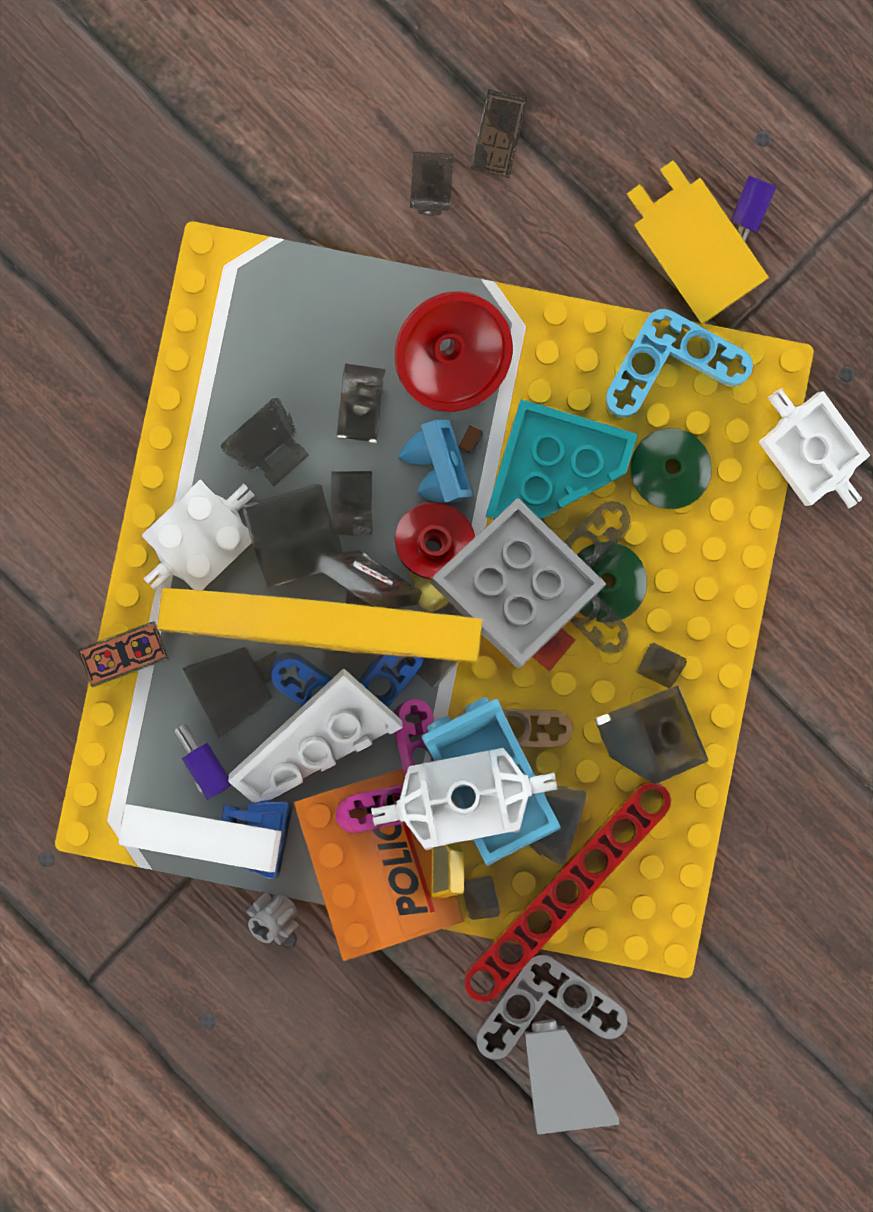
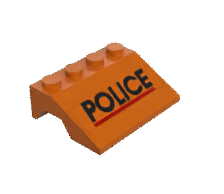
[294,768,464,961]

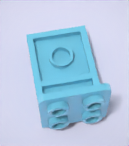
[422,697,561,866]

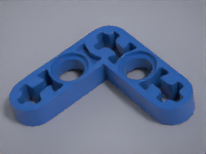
[271,652,423,708]

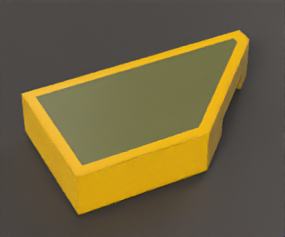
[432,842,464,898]

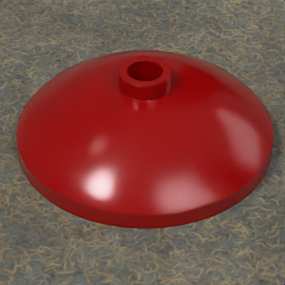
[394,291,513,412]

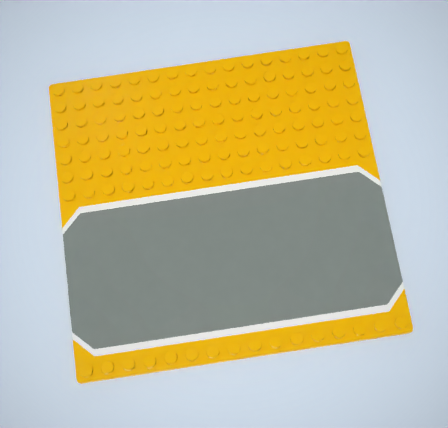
[55,221,814,978]

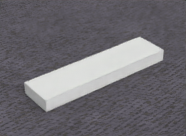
[118,804,282,872]

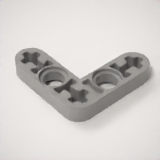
[477,954,627,1060]

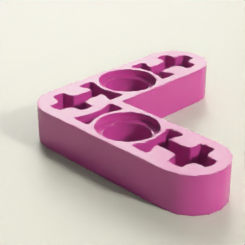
[336,699,434,833]

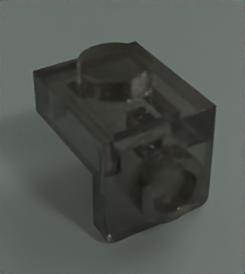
[410,151,454,216]

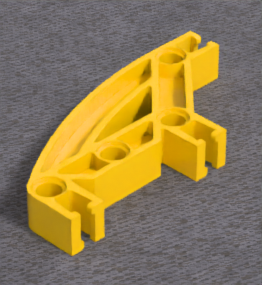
[157,588,482,663]

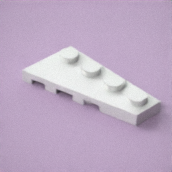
[228,668,403,803]

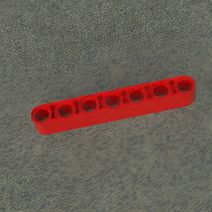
[464,782,671,1002]

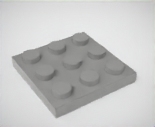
[430,498,606,670]

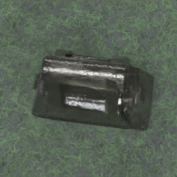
[221,397,309,487]
[528,786,587,865]

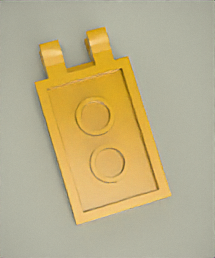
[627,161,769,324]

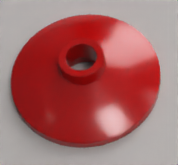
[394,502,475,580]

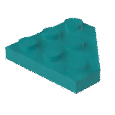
[485,399,638,520]

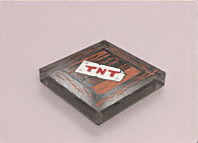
[317,550,422,609]

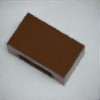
[459,425,483,454]

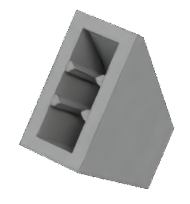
[524,1020,619,1134]

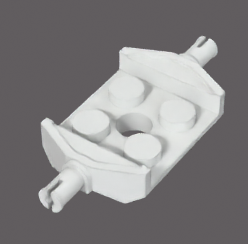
[371,748,557,850]

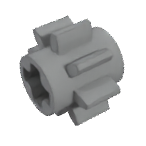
[246,892,299,945]

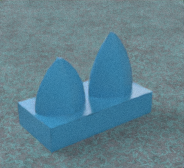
[398,420,474,503]

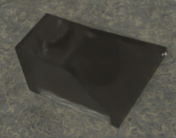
[594,685,709,785]

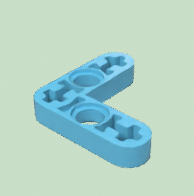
[605,309,753,418]

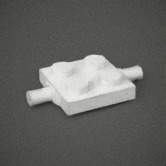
[758,388,870,508]
[141,479,257,591]

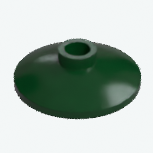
[630,428,712,509]
[577,542,647,623]

